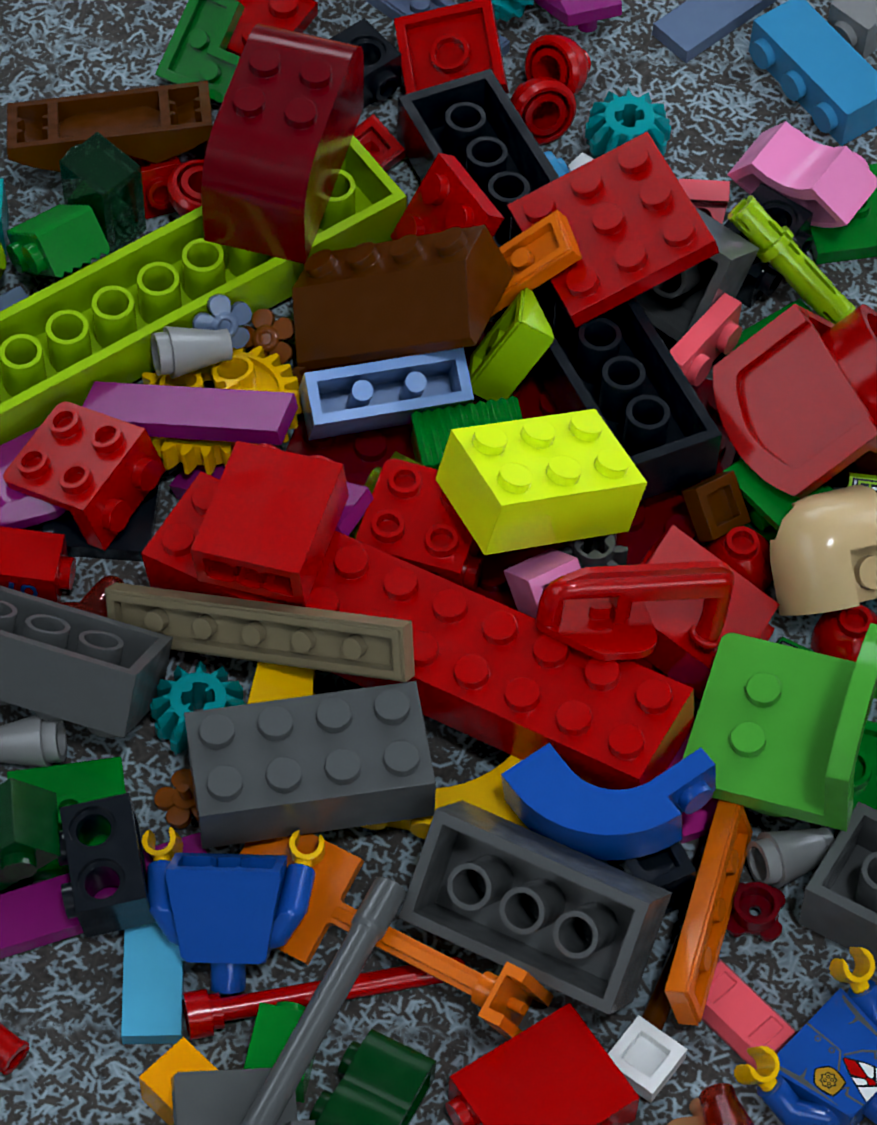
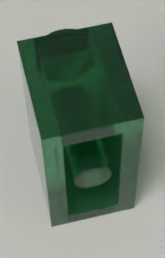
[59,132,147,256]

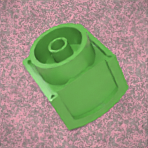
[682,623,877,832]

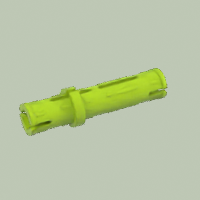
[727,195,856,324]

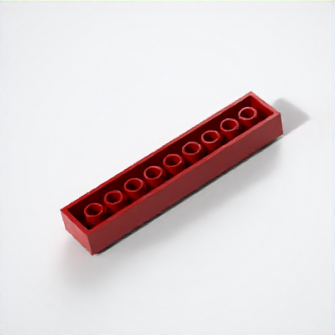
[141,471,694,790]

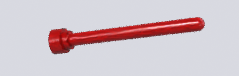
[182,957,465,1040]

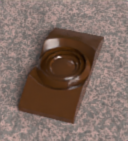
[7,80,213,174]

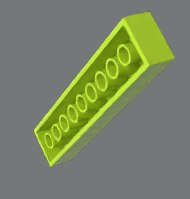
[0,135,407,445]

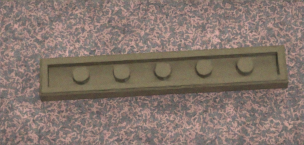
[105,582,415,682]

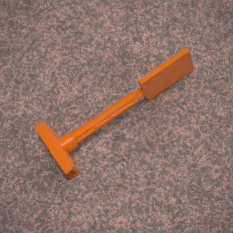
[240,833,554,1040]

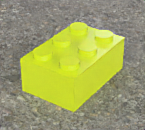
[435,409,647,555]

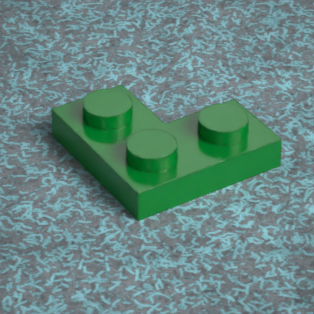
[155,0,245,105]

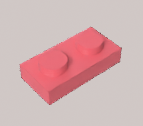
[670,293,742,387]

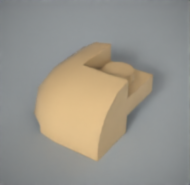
[770,485,877,616]

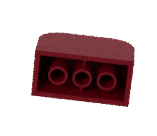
[201,23,364,264]

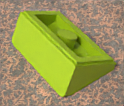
[469,288,554,401]

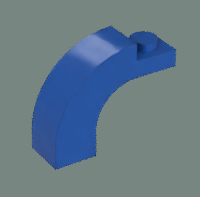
[501,743,716,860]

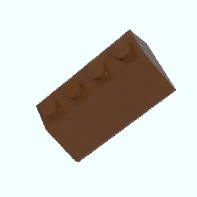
[292,225,514,370]

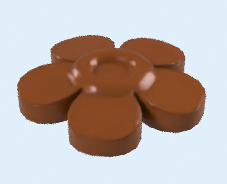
[243,308,295,365]
[154,769,198,829]

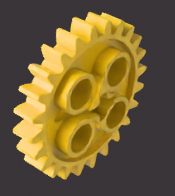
[141,345,302,475]

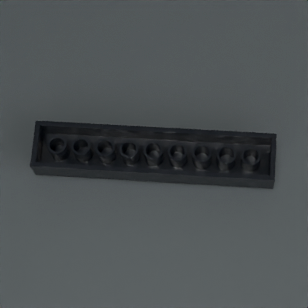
[397,69,722,501]

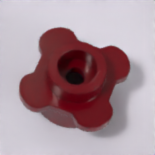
[726,882,786,942]

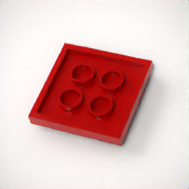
[507,131,719,328]

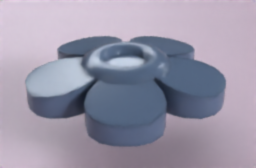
[192,294,252,349]

